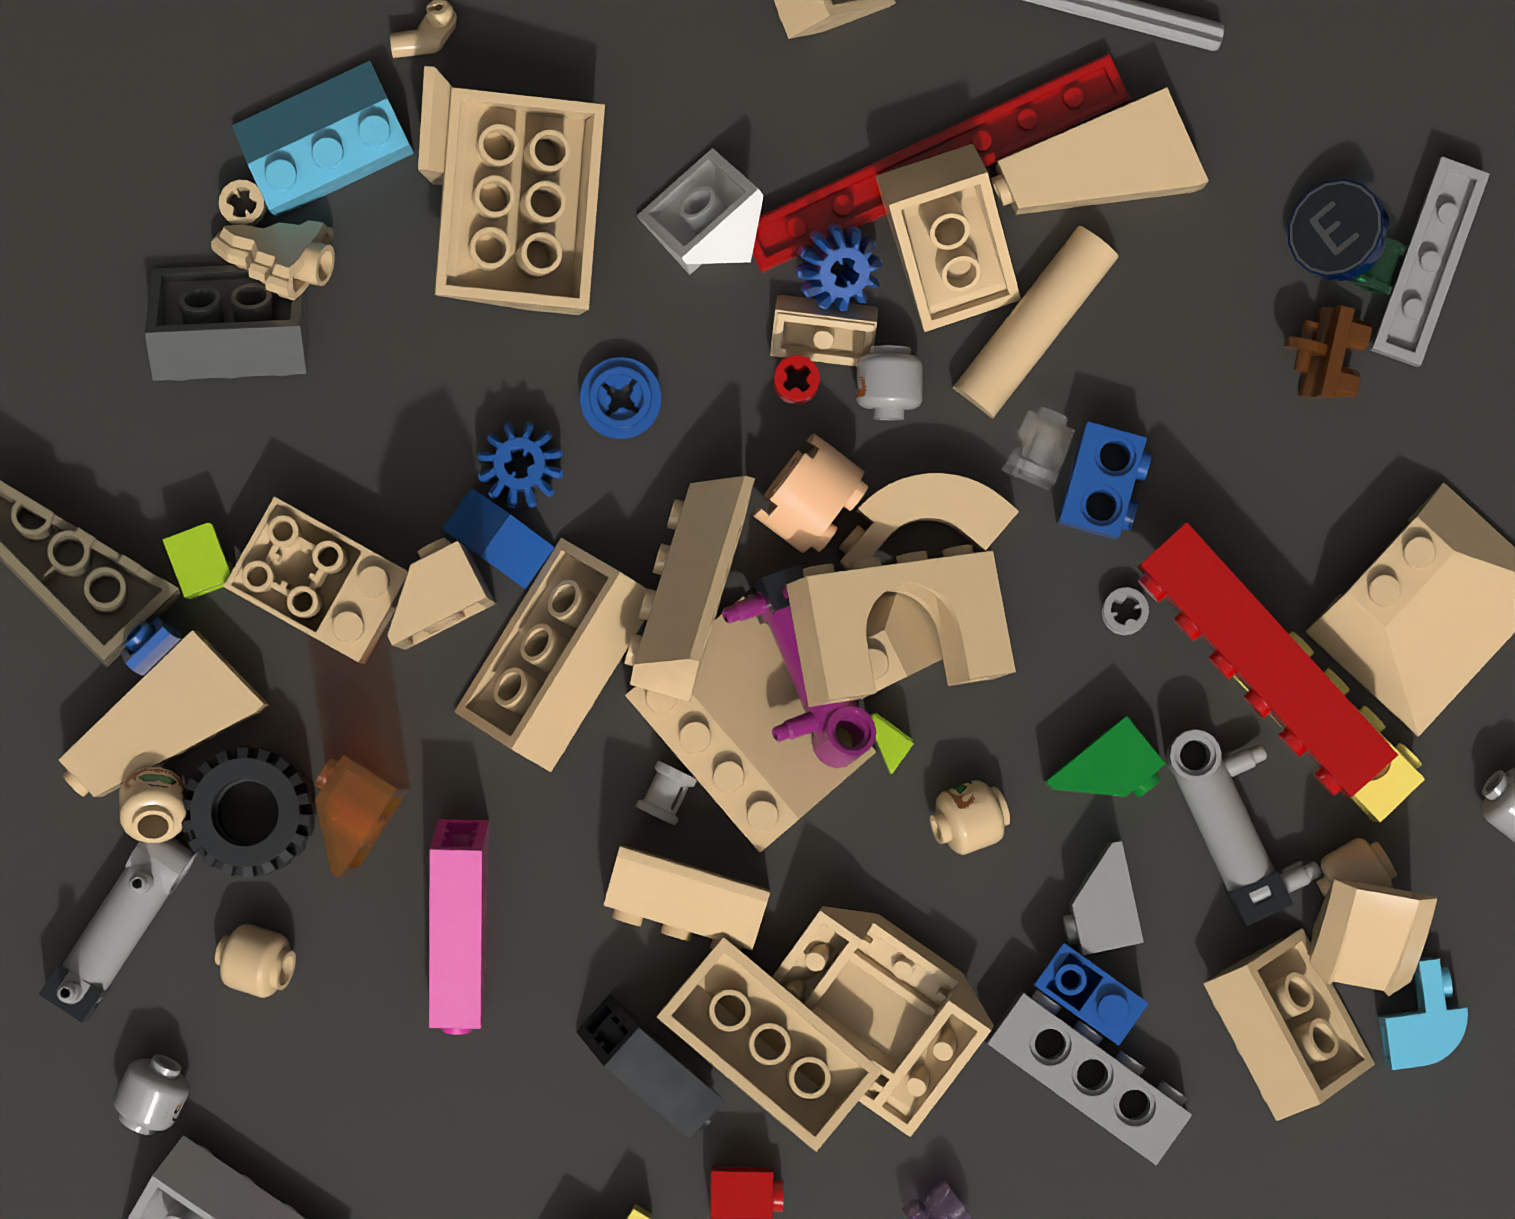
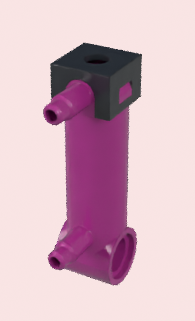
[722,562,876,768]

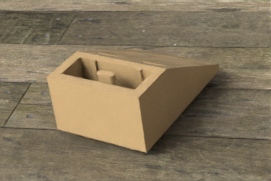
[223,497,408,664]

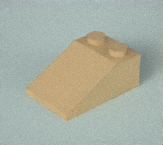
[876,144,1021,332]

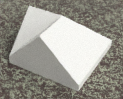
[637,148,764,275]

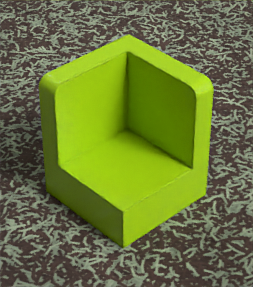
[163,523,234,600]

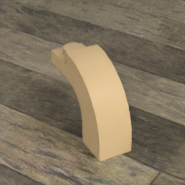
[839,473,1019,570]

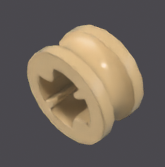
[219,180,267,226]

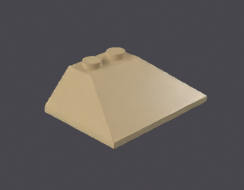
[1304,482,1515,737]
[772,906,994,1137]

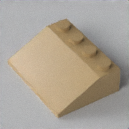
[434,88,605,315]
[625,597,876,852]

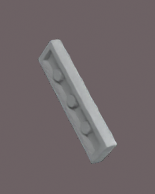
[1370,156,1490,367]

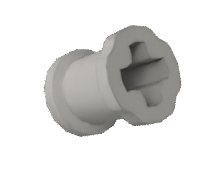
[635,761,697,826]

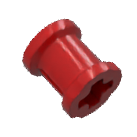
[774,355,820,405]

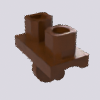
[1283,305,1372,399]

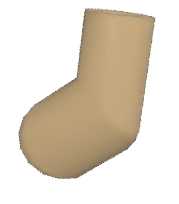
[390,0,457,58]

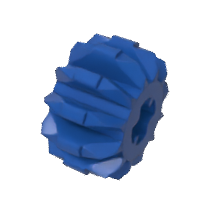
[794,223,883,311]
[477,422,564,509]

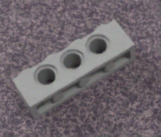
[985,990,1192,1165]

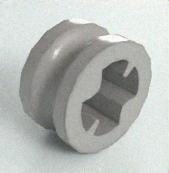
[1102,587,1149,635]

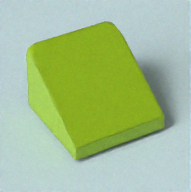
[870,713,914,774]

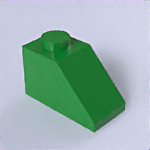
[1043,716,1166,798]

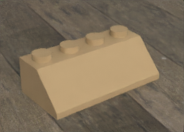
[625,476,755,702]
[454,538,647,772]
[655,937,883,1152]

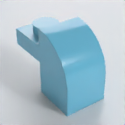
[1378,957,1468,1070]

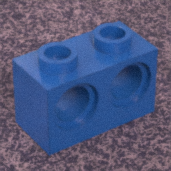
[1057,421,1152,540]

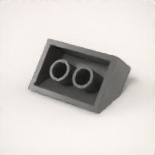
[145,265,309,381]

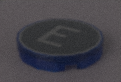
[1288,179,1389,281]

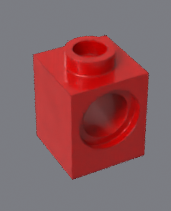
[710,1167,784,1219]

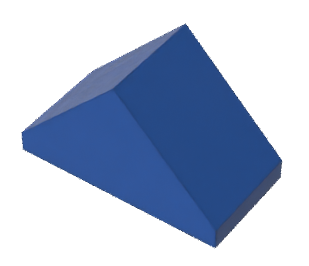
[442,488,555,589]

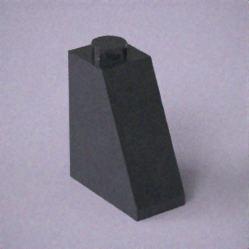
[576,994,724,1139]

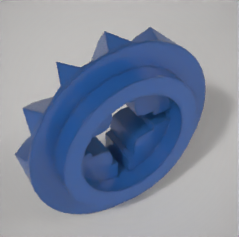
[580,357,662,439]

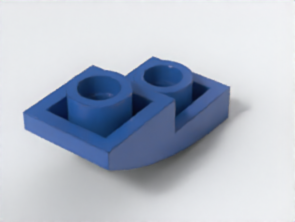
[120,616,182,675]

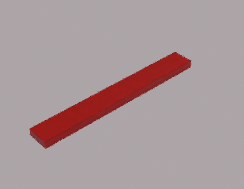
[752,53,1131,274]

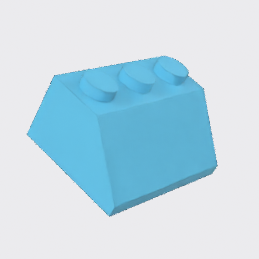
[232,61,414,218]

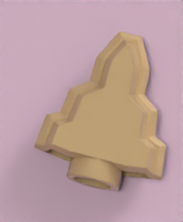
[211,220,335,301]

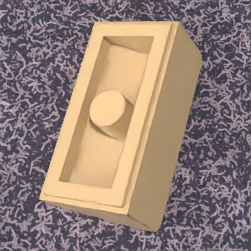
[770,295,878,367]

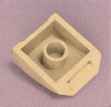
[1309,877,1437,996]

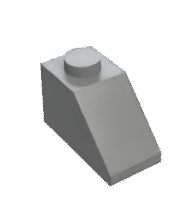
[1062,840,1144,955]

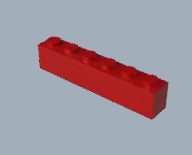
[1137,523,1398,797]

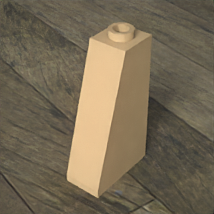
[991,88,1209,215]
[58,630,269,797]

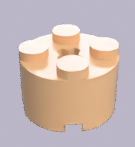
[753,433,869,553]

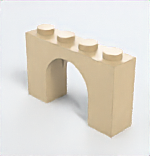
[786,545,1016,707]

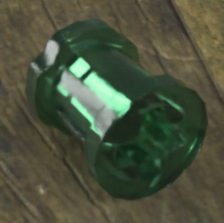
[1347,235,1407,297]

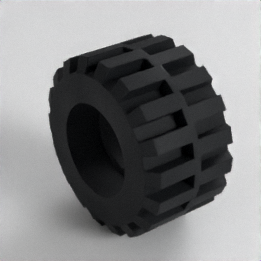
[181,747,317,877]

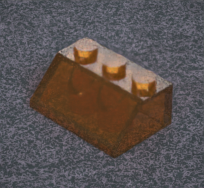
[314,755,410,879]

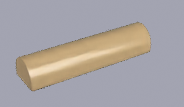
[953,226,1119,419]

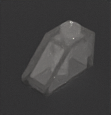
[1001,407,1075,490]

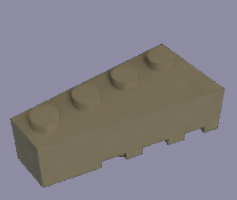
[0,480,181,667]

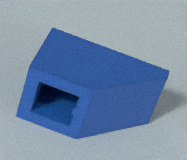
[1034,943,1149,1046]

